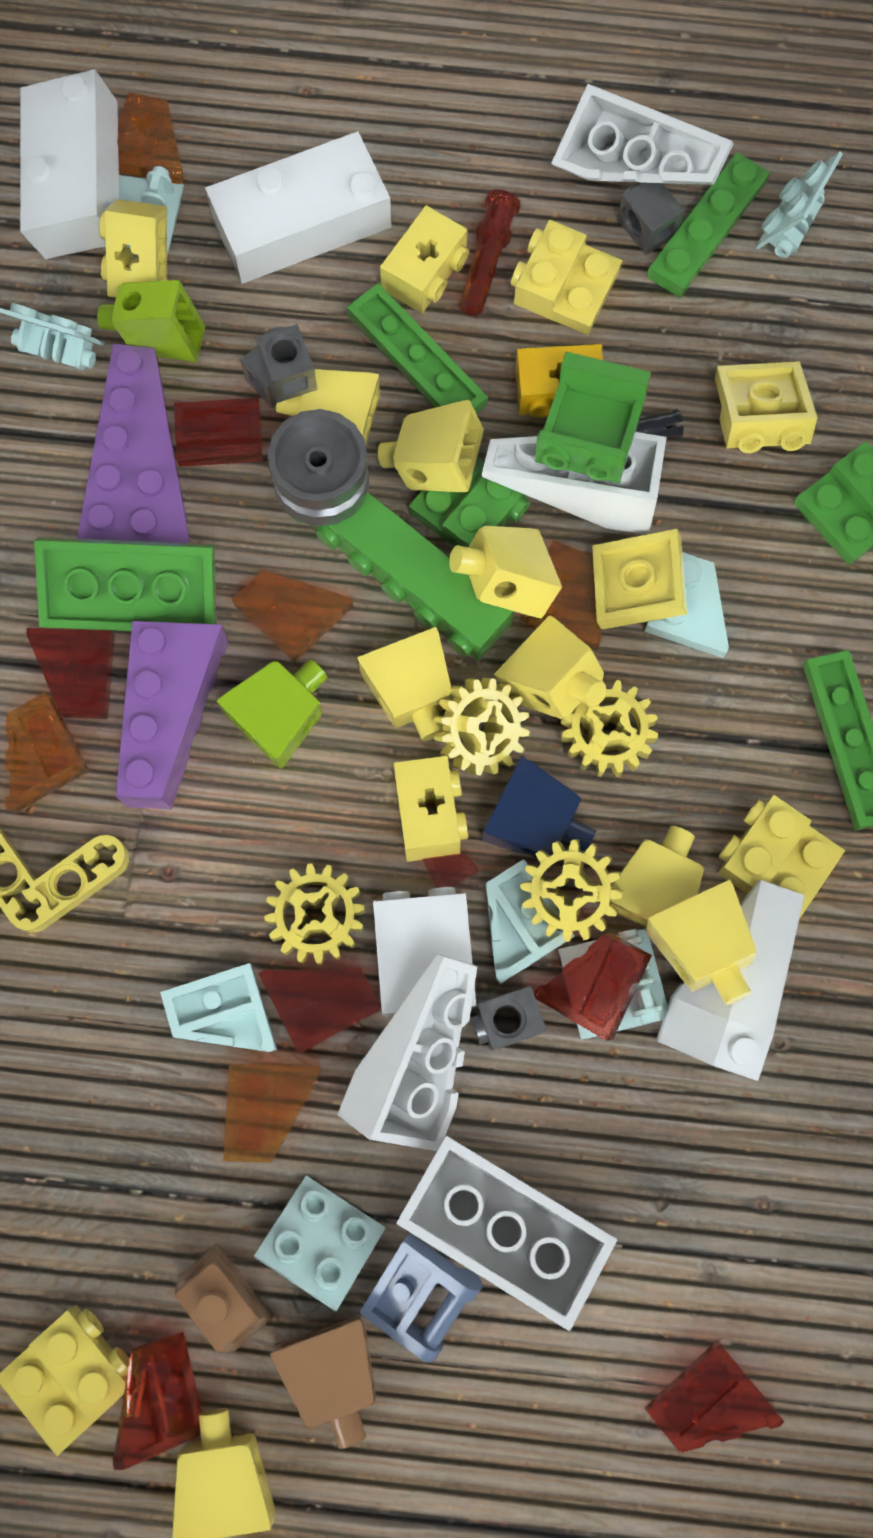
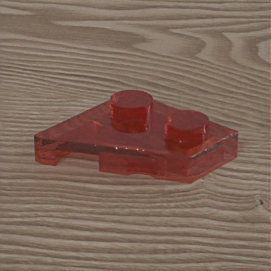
[26,628,115,719]
[534,933,652,1041]
[258,968,382,1054]
[112,1332,202,1470]
[644,1341,784,1453]

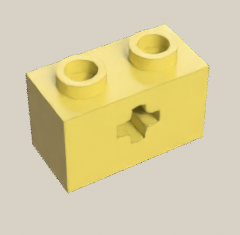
[99,199,167,297]
[380,205,469,314]
[393,756,468,862]

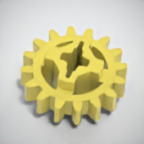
[433,678,530,776]
[560,680,658,777]
[520,839,623,942]
[264,863,365,965]

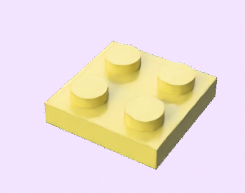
[592,529,688,630]

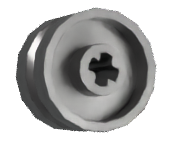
[267,409,370,527]

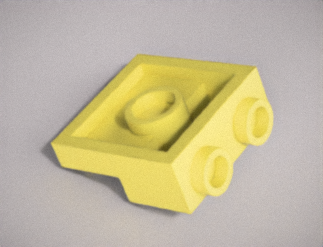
[511,219,623,335]
[715,361,818,453]
[717,795,846,919]
[0,1305,138,1456]

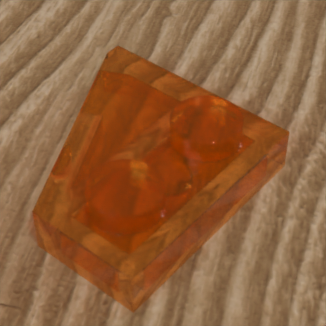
[117,92,185,185]
[520,540,601,651]
[232,570,353,663]
[5,692,89,814]
[223,1063,321,1163]

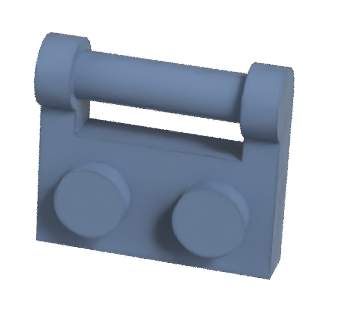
[359,1233,483,1362]

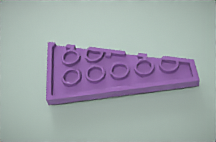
[77,344,190,543]

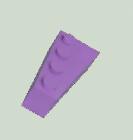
[116,621,229,809]

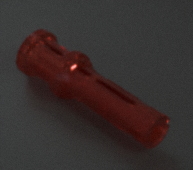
[458,189,521,316]

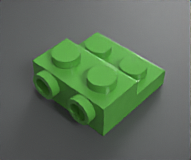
[793,441,873,566]
[409,456,530,547]

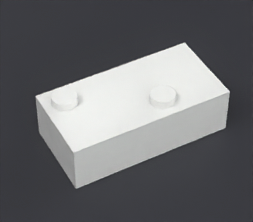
[20,69,119,259]
[205,131,391,284]
[396,1136,618,1331]

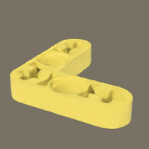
[0,829,129,933]

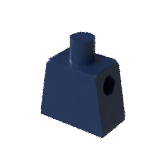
[481,756,597,858]

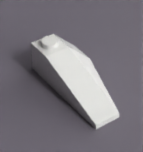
[551,84,734,185]
[482,432,667,535]
[656,880,805,1081]
[337,954,477,1151]

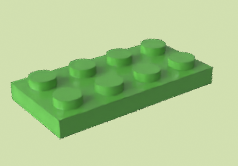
[34,537,216,631]

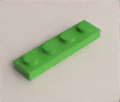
[647,152,771,298]
[347,283,488,414]
[803,650,873,831]

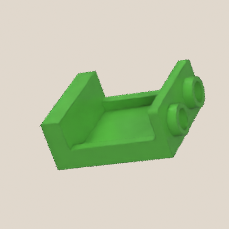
[535,352,651,483]

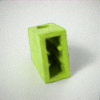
[97,280,206,362]
[216,659,328,770]

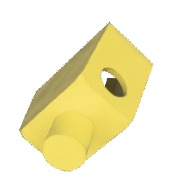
[276,369,380,445]
[378,400,484,492]
[449,526,562,618]
[494,615,606,719]
[357,627,453,741]
[599,826,704,928]
[646,880,756,1005]
[172,1408,276,1538]

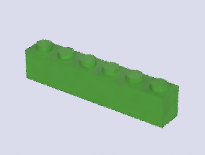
[290,492,514,662]

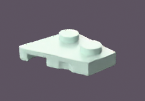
[644,552,729,658]
[485,859,575,985]
[160,963,277,1052]

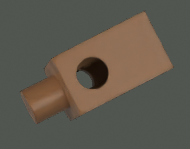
[174,1244,274,1353]
[270,1313,376,1449]

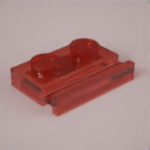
[174,398,263,467]

